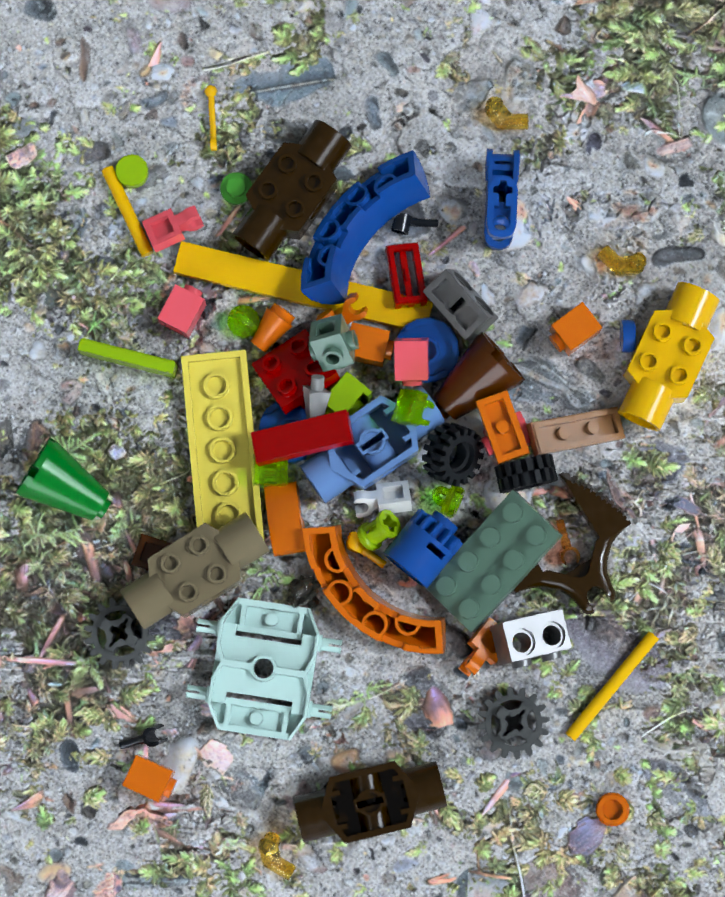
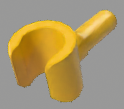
[346,531,387,568]

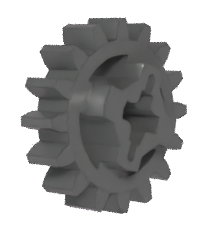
[84,598,157,670]
[477,687,550,759]

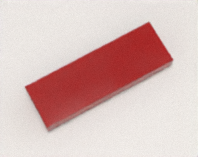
[251,409,354,467]

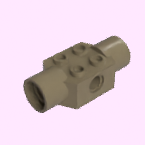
[120,512,270,630]

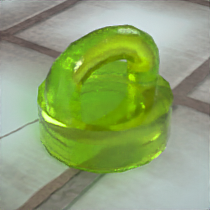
[227,305,260,339]
[432,485,465,518]

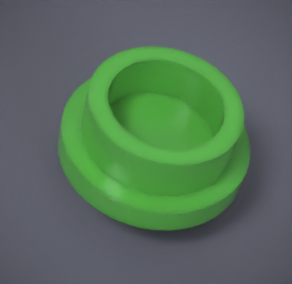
[220,172,252,205]

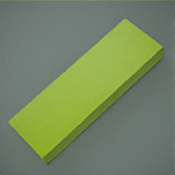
[77,338,178,378]

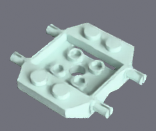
[186,597,343,741]

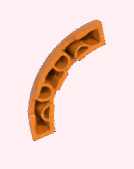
[302,524,446,654]

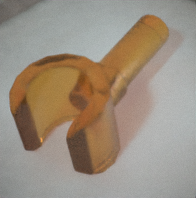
[556,519,580,565]

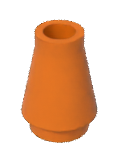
[250,302,295,352]

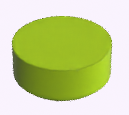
[116,154,149,189]

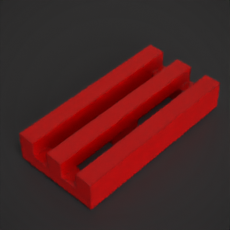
[385,242,428,309]

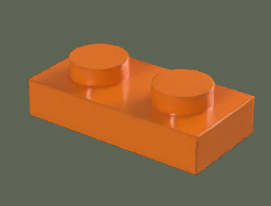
[475,390,530,465]

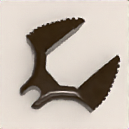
[511,472,631,614]

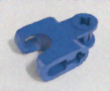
[484,149,520,251]

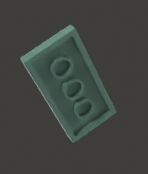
[427,490,563,633]

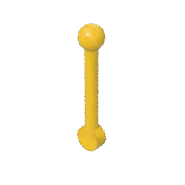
[204,85,217,151]

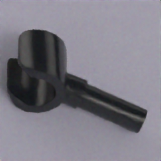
[391,213,438,235]
[119,724,168,749]

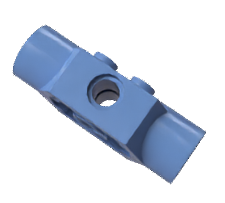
[300,385,445,504]

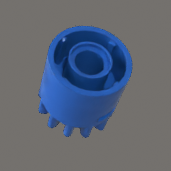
[383,509,463,589]

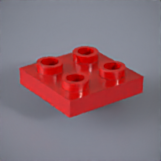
[251,329,340,415]

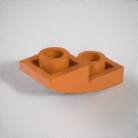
[264,482,306,557]

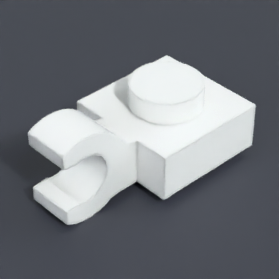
[353,480,412,518]

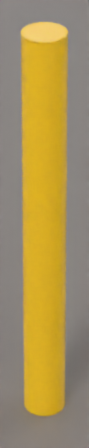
[565,631,659,741]

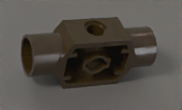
[232,120,352,261]
[293,761,447,844]

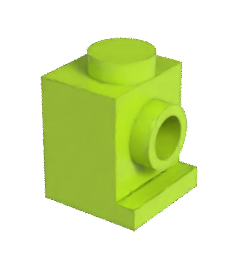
[324,371,372,416]

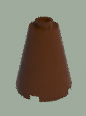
[434,332,525,420]

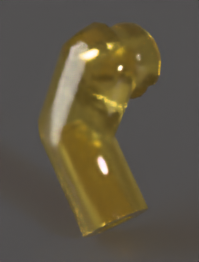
[485,96,528,130]
[597,245,647,276]
[258,832,297,881]

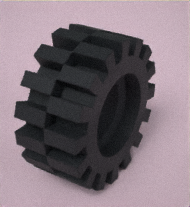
[422,422,484,486]
[494,454,558,493]

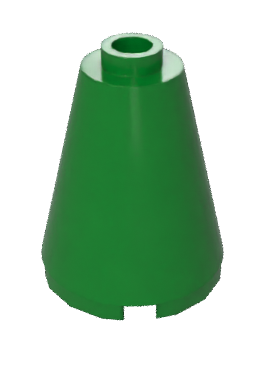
[16,438,111,521]

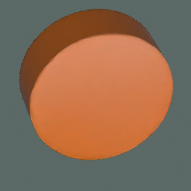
[596,792,629,826]

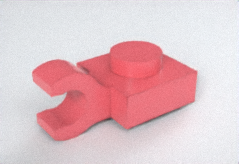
[142,206,204,253]

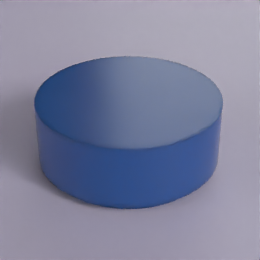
[620,320,636,353]

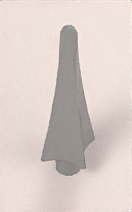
[303,374,331,459]

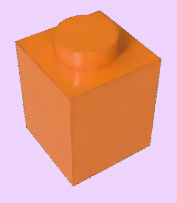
[549,302,603,356]
[350,322,394,368]
[122,754,177,802]

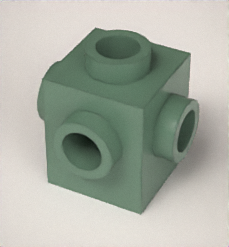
[308,314,359,372]

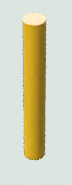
[101,166,153,257]

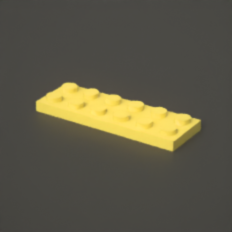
[181,350,265,541]

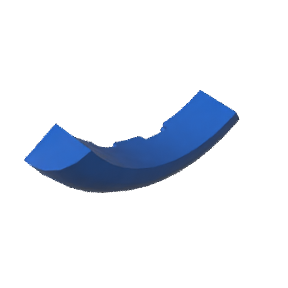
[301,150,431,305]

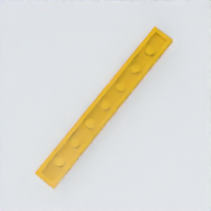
[173,241,433,329]

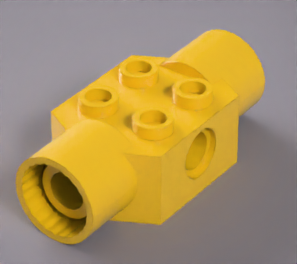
[618,282,720,431]

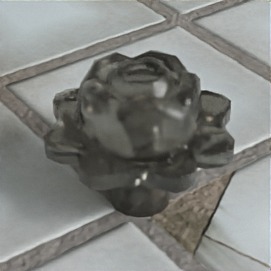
[286,575,321,609]

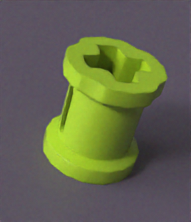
[357,510,401,551]

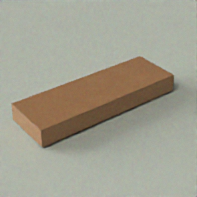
[526,406,625,456]

